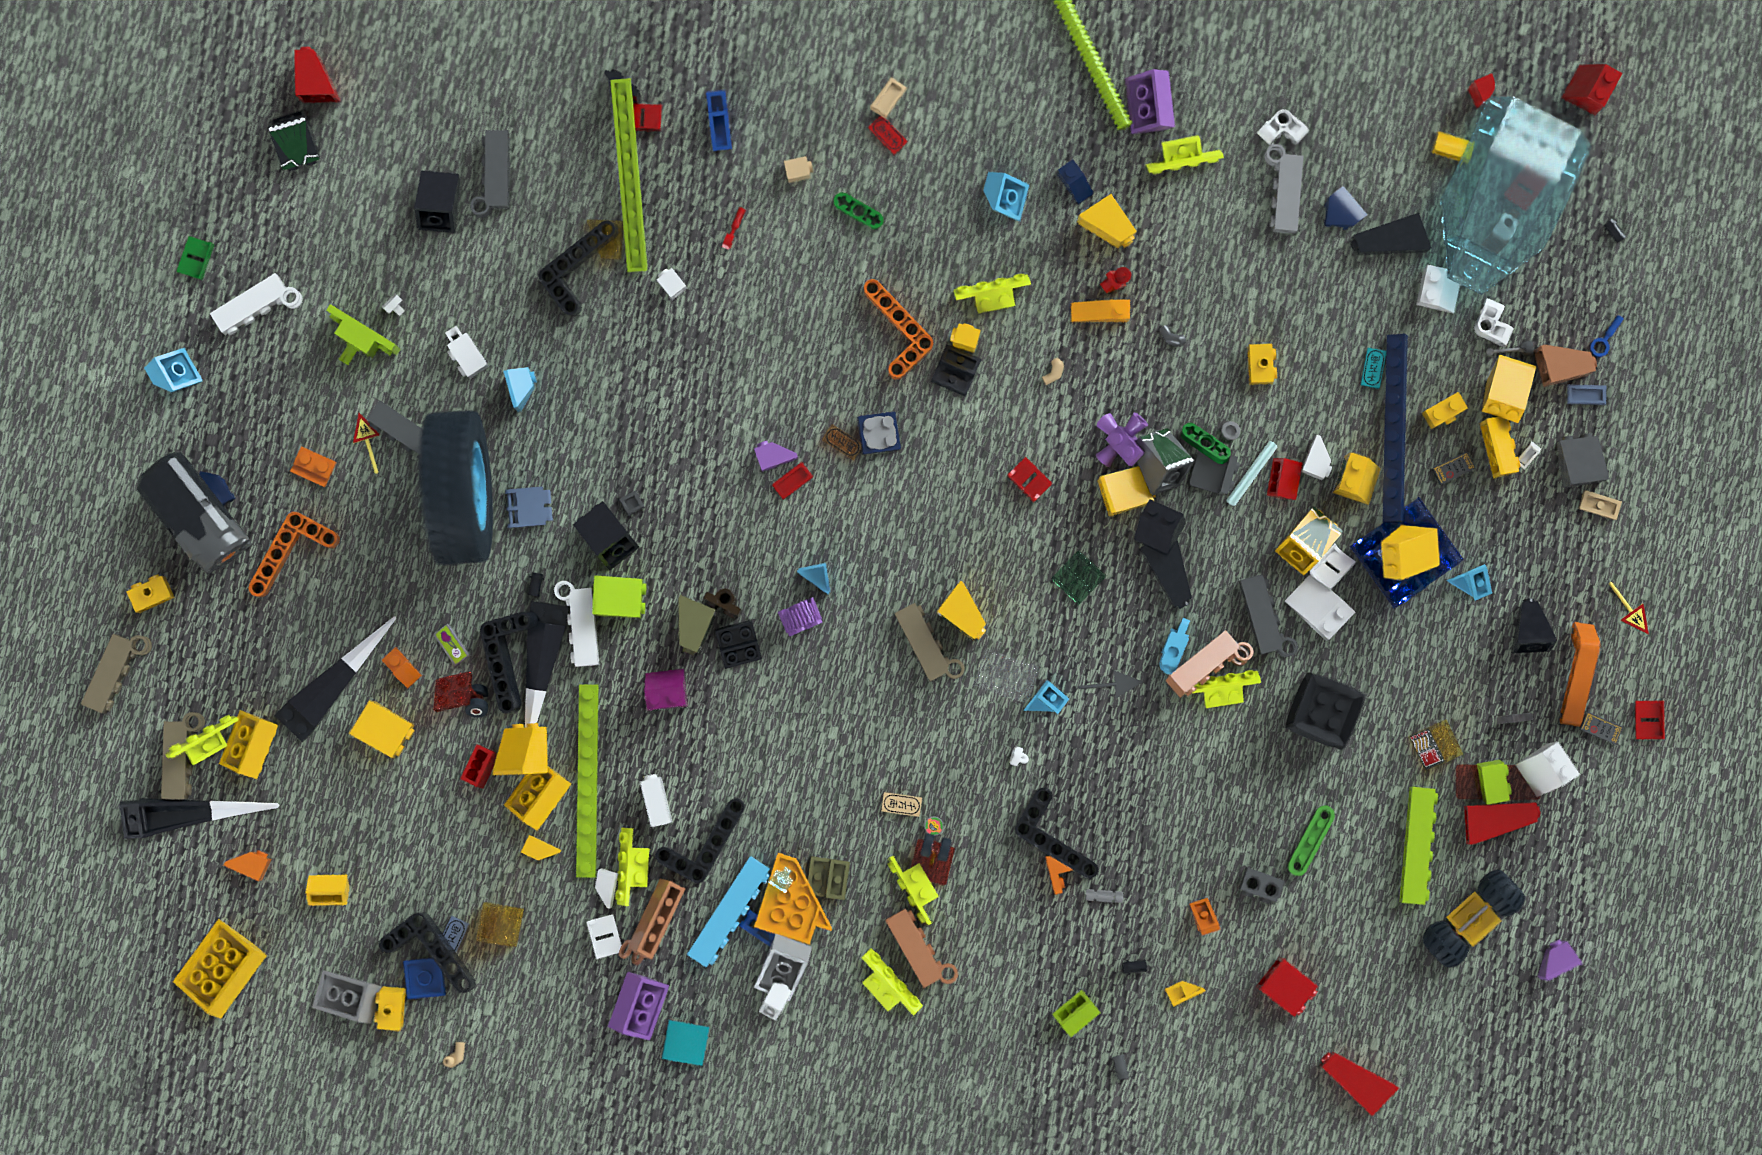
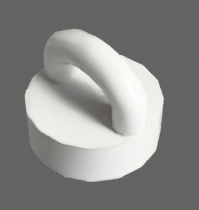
[1009,746,1029,766]

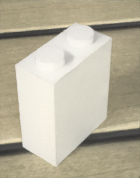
[640,774,672,827]

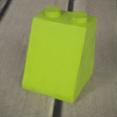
[592,575,647,618]

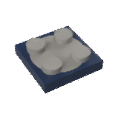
[857,412,901,455]

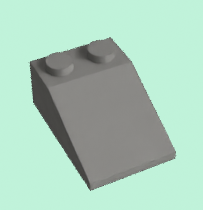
[754,934,812,1001]
[312,970,382,1024]

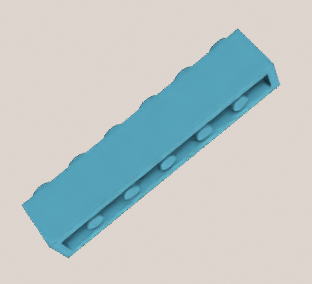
[687,856,771,967]

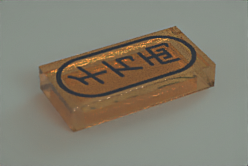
[822,424,862,461]

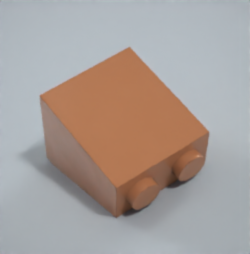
[1534,345,1597,387]

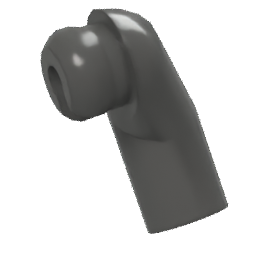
[1159,325,1186,347]

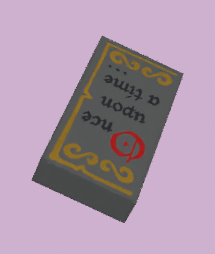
[1432,452,1475,485]
[1579,712,1623,745]

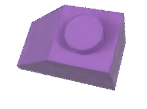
[754,441,798,472]

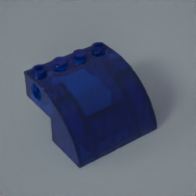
[1349,497,1464,609]

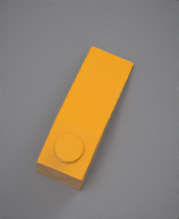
[1071,300,1130,322]

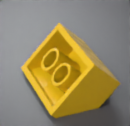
[1479,417,1520,479]
[219,710,278,779]
[504,766,571,831]

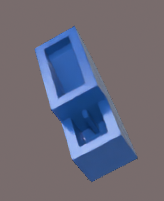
[706,90,732,151]

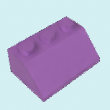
[1125,69,1175,134]
[608,971,669,1040]

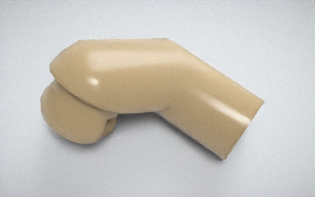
[1042,358,1064,385]
[443,1042,465,1068]

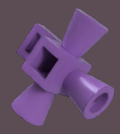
[1096,413,1148,467]

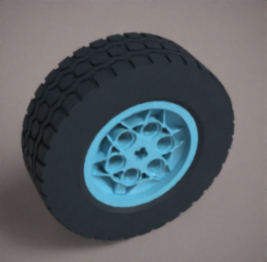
[420,410,493,565]

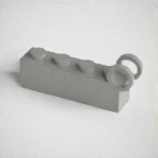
[1264,144,1304,234]

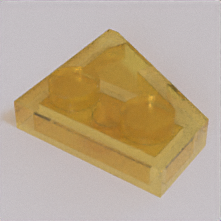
[587,219,624,260]

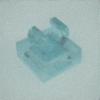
[769,866,793,893]

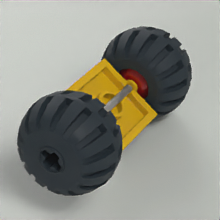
[1422,870,1525,968]

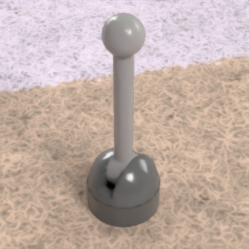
[1486,341,1533,357]

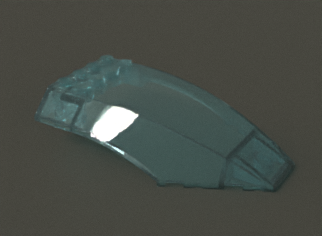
[1440,96,1591,295]

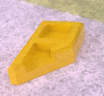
[521,835,562,860]
[1165,981,1205,1007]

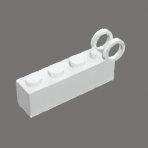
[210,273,302,335]
[554,581,600,667]

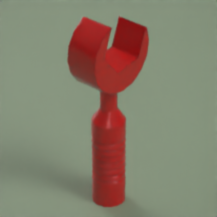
[722,207,746,250]

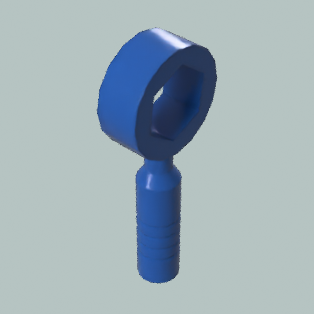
[1589,315,1624,357]

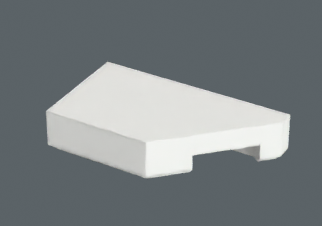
[595,868,618,909]

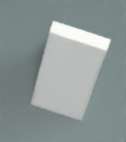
[1519,441,1541,469]

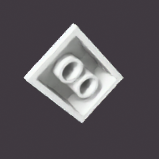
[1285,575,1355,641]

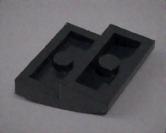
[931,344,982,397]

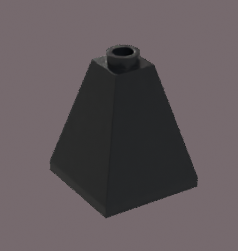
[1511,598,1557,654]

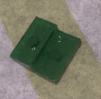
[1051,550,1107,605]

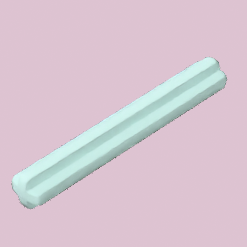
[1226,441,1277,506]

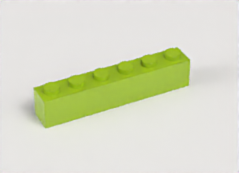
[1399,787,1438,905]

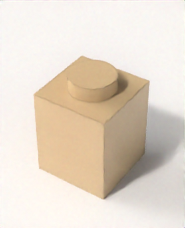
[784,156,813,183]

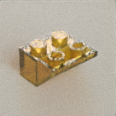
[476,901,524,947]

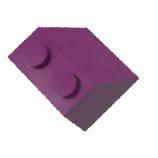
[645,669,688,711]

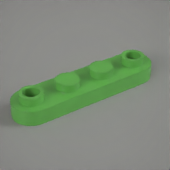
[1287,806,1335,876]

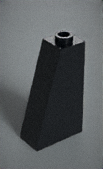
[1350,213,1431,255]
[1139,539,1192,609]

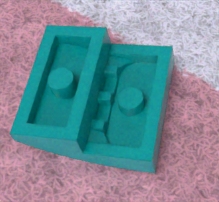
[662,1020,710,1066]

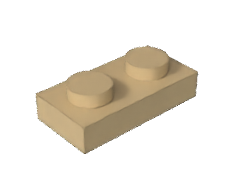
[1578,490,1622,520]

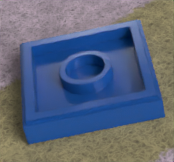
[403,958,446,1000]

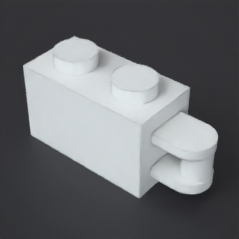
[445,326,489,379]

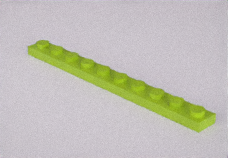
[610,78,648,272]
[576,684,599,878]

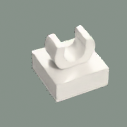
[382,294,405,316]

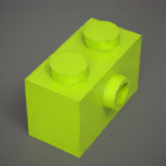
[1477,759,1512,805]
[1052,990,1101,1037]

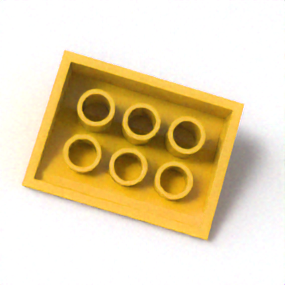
[173,919,267,1019]

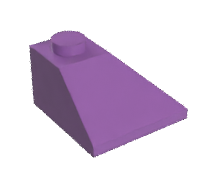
[1538,939,1582,981]

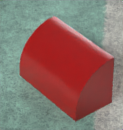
[1468,73,1495,109]
[1267,458,1303,500]
[460,744,498,789]

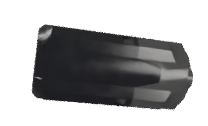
[137,452,252,575]

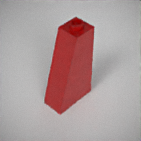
[1464,802,1540,845]
[1320,1052,1399,1116]

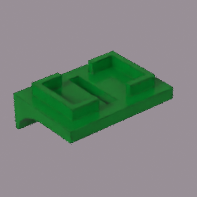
[176,236,215,280]

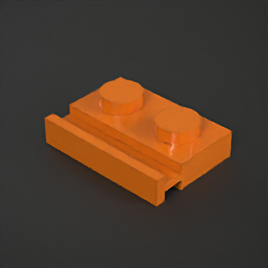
[290,446,337,487]

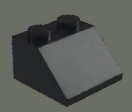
[1134,499,1186,555]

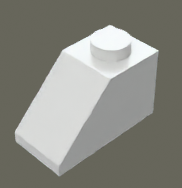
[1301,435,1332,480]
[759,982,792,1021]

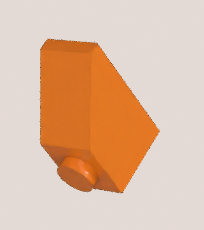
[223,850,271,881]

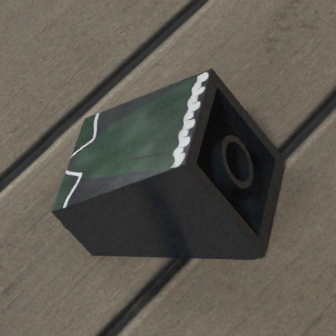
[268,109,320,171]

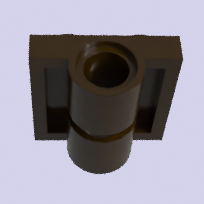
[703,589,743,619]

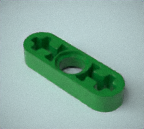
[834,192,884,230]
[1180,423,1231,464]

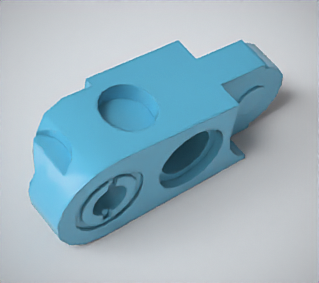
[1159,618,1190,675]

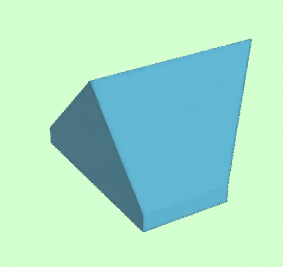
[797,563,830,595]
[1446,564,1492,601]
[1023,680,1069,714]

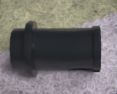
[1604,218,1627,244]
[527,572,544,597]
[1122,960,1147,975]

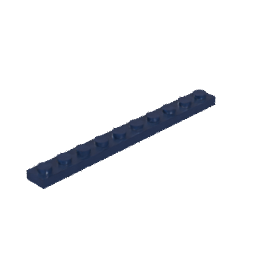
[1382,333,1408,523]

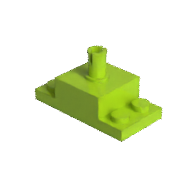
[326,304,401,366]

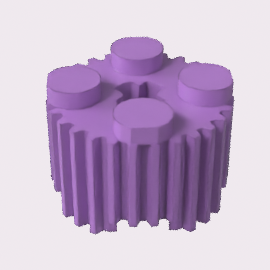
[778,597,822,637]

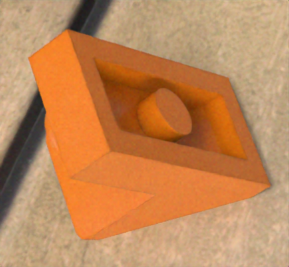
[382,647,422,688]
[1045,856,1073,895]
[1190,898,1220,935]

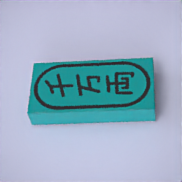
[1360,348,1386,389]

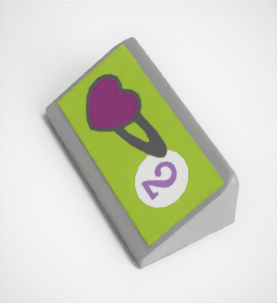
[434,624,471,666]

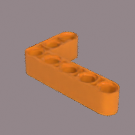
[864,279,933,380]
[249,512,340,597]
[1560,622,1600,727]

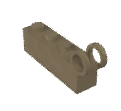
[894,603,965,682]
[81,634,152,714]
[161,712,205,799]

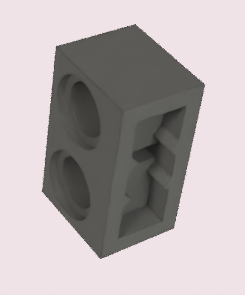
[1239,867,1284,905]

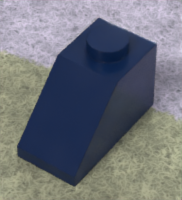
[1057,159,1094,205]

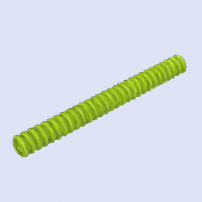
[1054,0,1133,130]

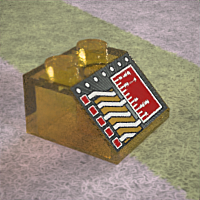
[1408,719,1463,771]

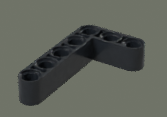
[538,221,619,316]
[480,612,538,714]
[1014,787,1099,878]
[655,798,745,883]
[379,912,476,993]

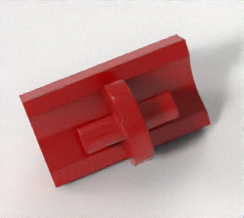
[1100,267,1131,293]

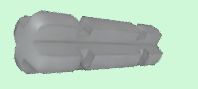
[1085,889,1123,903]

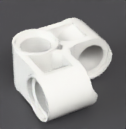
[1257,109,1309,146]
[1474,298,1514,347]

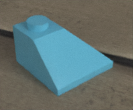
[984,172,1029,221]
[144,348,203,392]
[504,367,537,412]

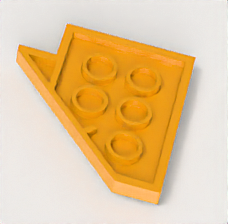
[754,853,832,945]

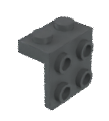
[1189,451,1240,496]

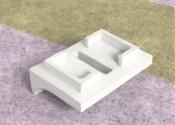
[1310,544,1356,590]
[587,914,622,959]

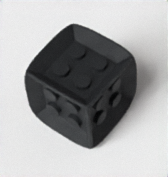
[1285,672,1366,750]

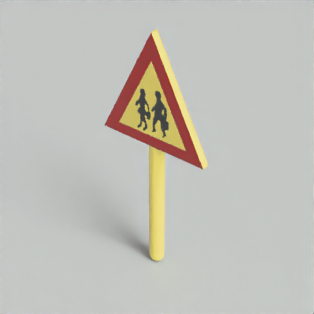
[353,413,380,474]
[1609,582,1649,634]

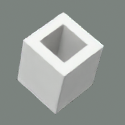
[657,268,687,300]

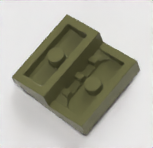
[807,856,850,900]

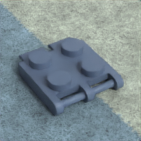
[505,487,553,528]

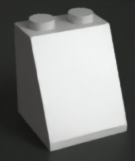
[1515,742,1580,797]

